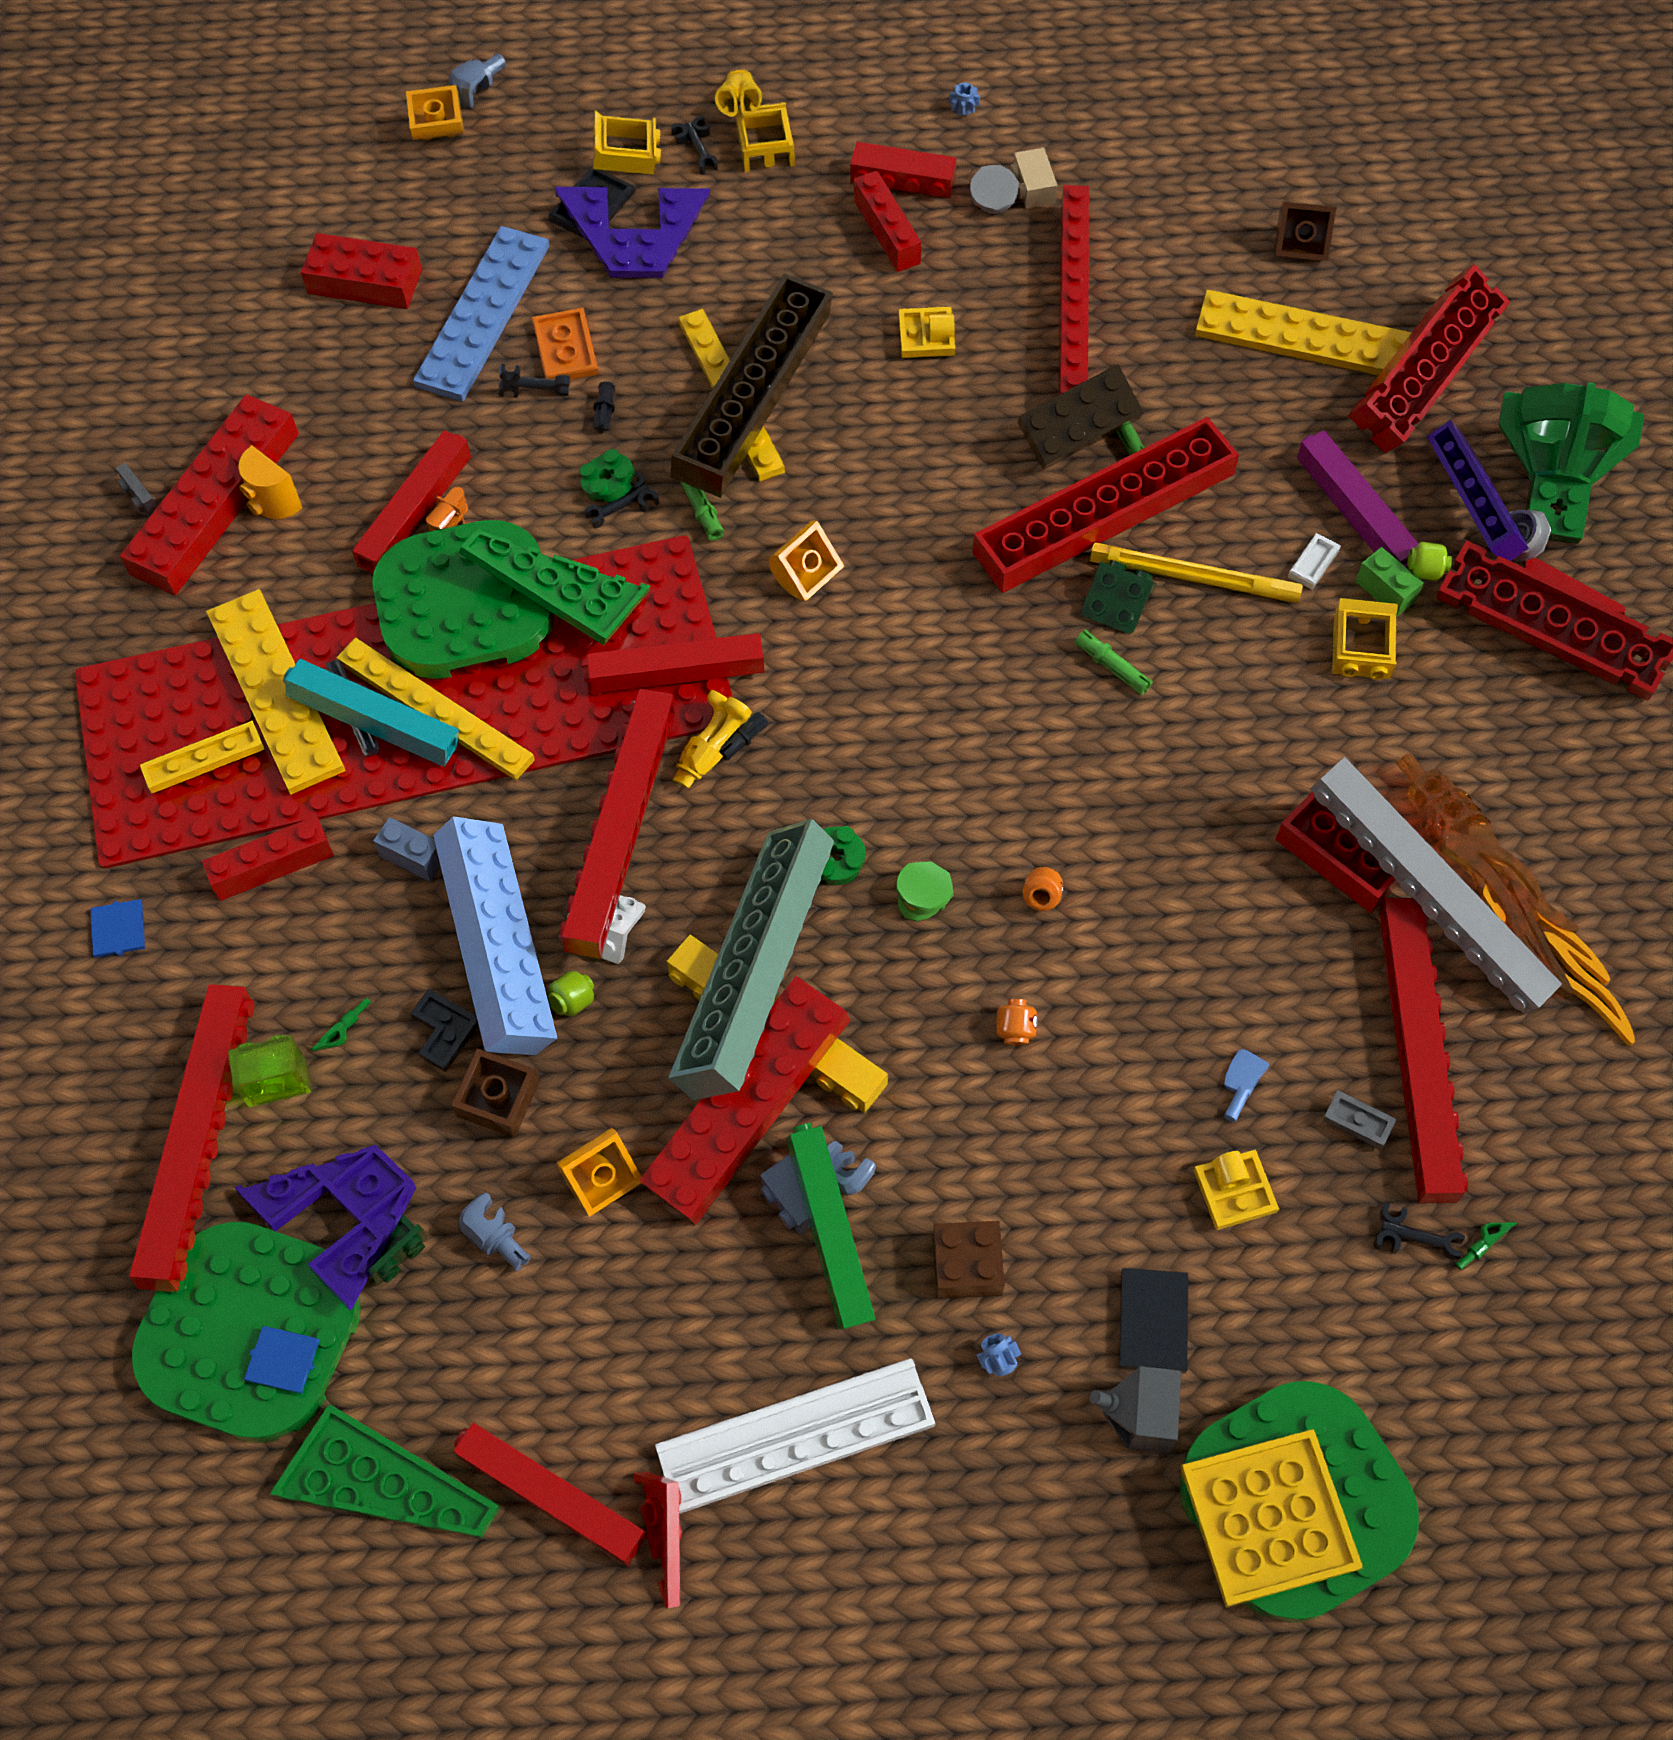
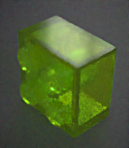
[228,1035,312,1108]

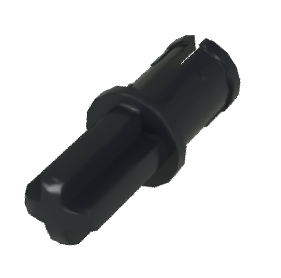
[593,381,615,433]
[719,712,768,761]

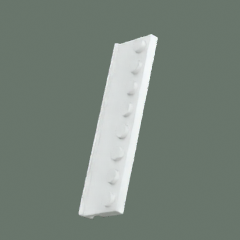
[655,1358,935,1514]

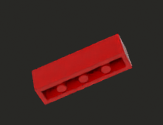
[850,142,957,198]
[854,171,922,272]
[202,816,334,901]

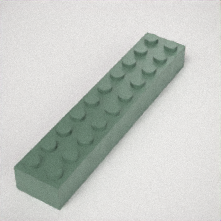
[668,819,834,1100]

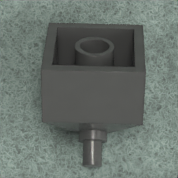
[1090,1366,1181,1454]

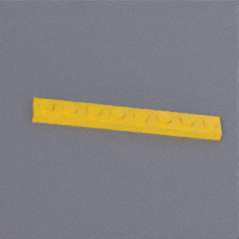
[679,309,785,481]
[337,638,535,781]

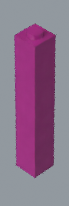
[1297,431,1418,568]

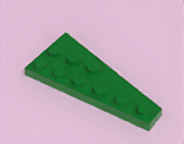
[459,529,650,645]
[270,1404,500,1539]

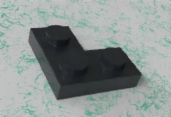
[410,989,479,1072]

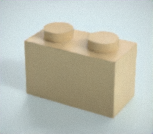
[1010,148,1057,209]

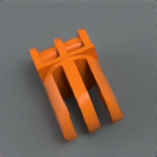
[426,487,468,532]

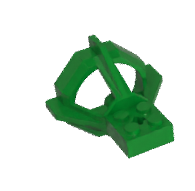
[1498,382,1644,544]

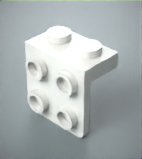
[567,895,646,964]

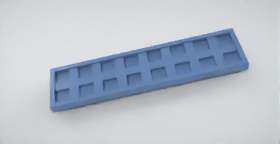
[413,226,550,402]

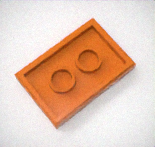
[532,308,599,380]

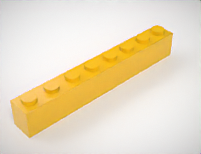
[667,935,888,1113]

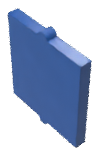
[90,899,145,958]
[244,1326,320,1394]

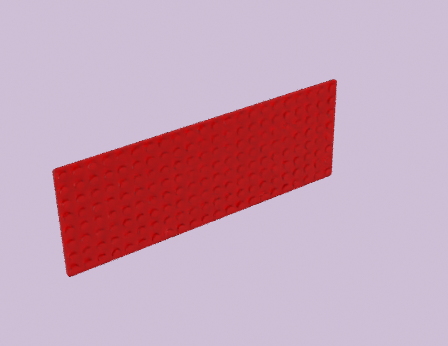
[75,535,733,869]

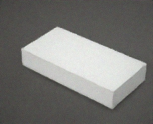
[1288,533,1341,590]

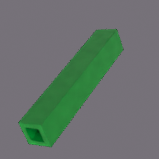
[786,1123,876,1330]

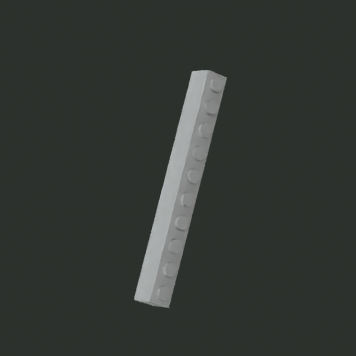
[1310,757,1562,1015]

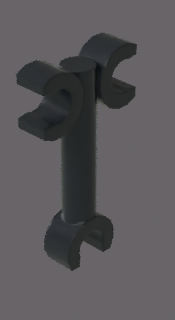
[671,116,718,175]
[499,364,570,398]
[584,471,659,529]
[1374,1203,1465,1260]

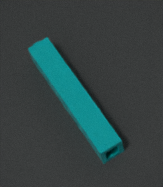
[283,659,459,767]

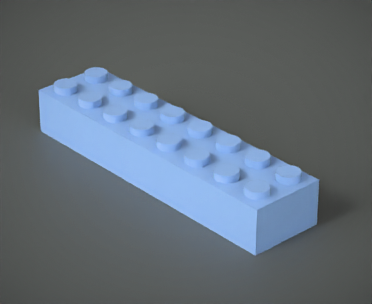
[433,816,557,1055]

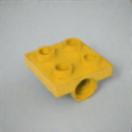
[898,307,955,358]
[1194,1149,1279,1230]

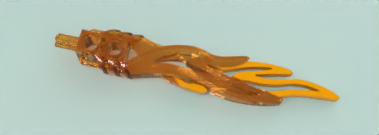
[1396,753,1635,1046]

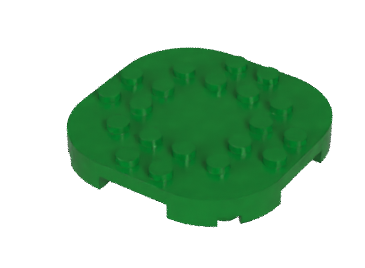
[372,520,555,679]
[132,1222,361,1443]
[1180,1381,1419,1623]

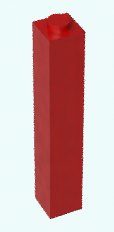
[352,430,471,574]
[583,633,765,694]
[453,1422,647,1567]

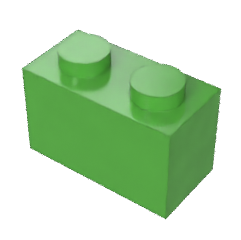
[1355,547,1424,617]

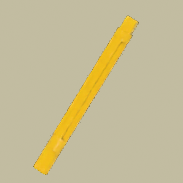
[1090,542,1303,604]

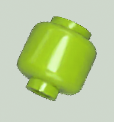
[1407,542,1452,581]
[547,971,594,1017]

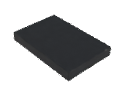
[548,166,635,238]
[1119,1268,1188,1374]

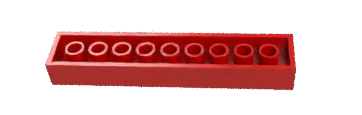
[972,416,1239,593]

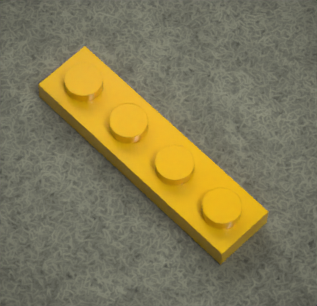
[140,721,265,794]

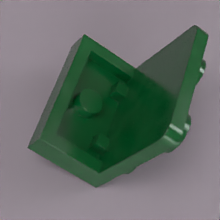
[1081,560,1157,634]
[368,1214,427,1285]

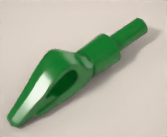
[311,998,371,1052]
[1455,1222,1517,1270]

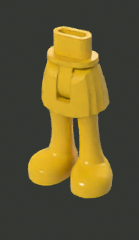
[672,690,752,789]

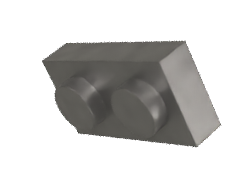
[116,463,157,517]
[1322,1090,1396,1150]

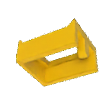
[736,103,795,172]
[592,110,661,175]
[1332,598,1398,680]

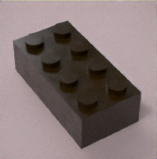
[1018,364,1144,470]

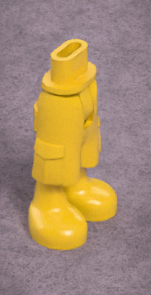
[715,70,762,117]

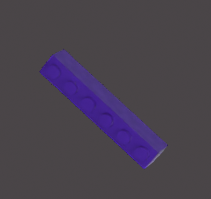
[1427,420,1529,561]

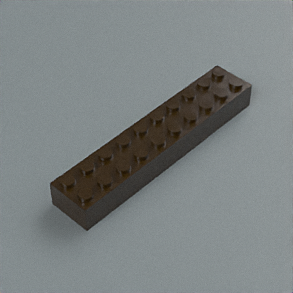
[670,273,833,498]

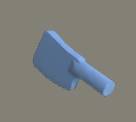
[1224,1049,1269,1122]

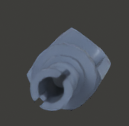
[448,53,506,108]
[827,1141,876,1196]
[458,1193,531,1272]

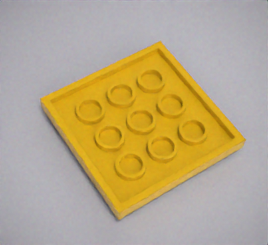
[1180,1429,1363,1607]

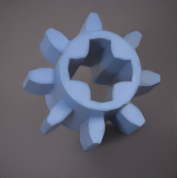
[949,83,980,115]
[977,1333,1021,1376]

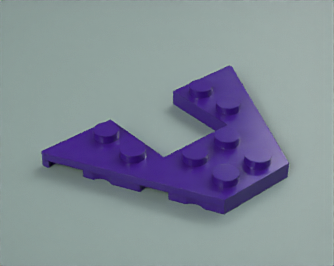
[555,187,710,278]
[235,1145,416,1311]

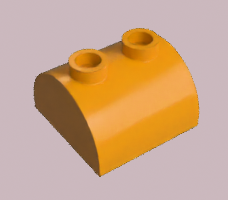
[406,85,464,140]
[239,446,303,519]
[769,521,844,601]
[556,1127,641,1217]

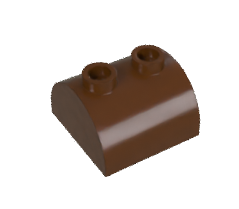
[1275,201,1337,261]

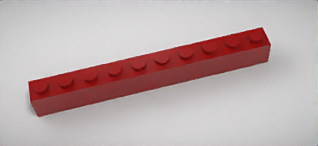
[1058,185,1089,395]
[559,689,675,959]
[1378,898,1468,1204]
[129,984,254,1292]

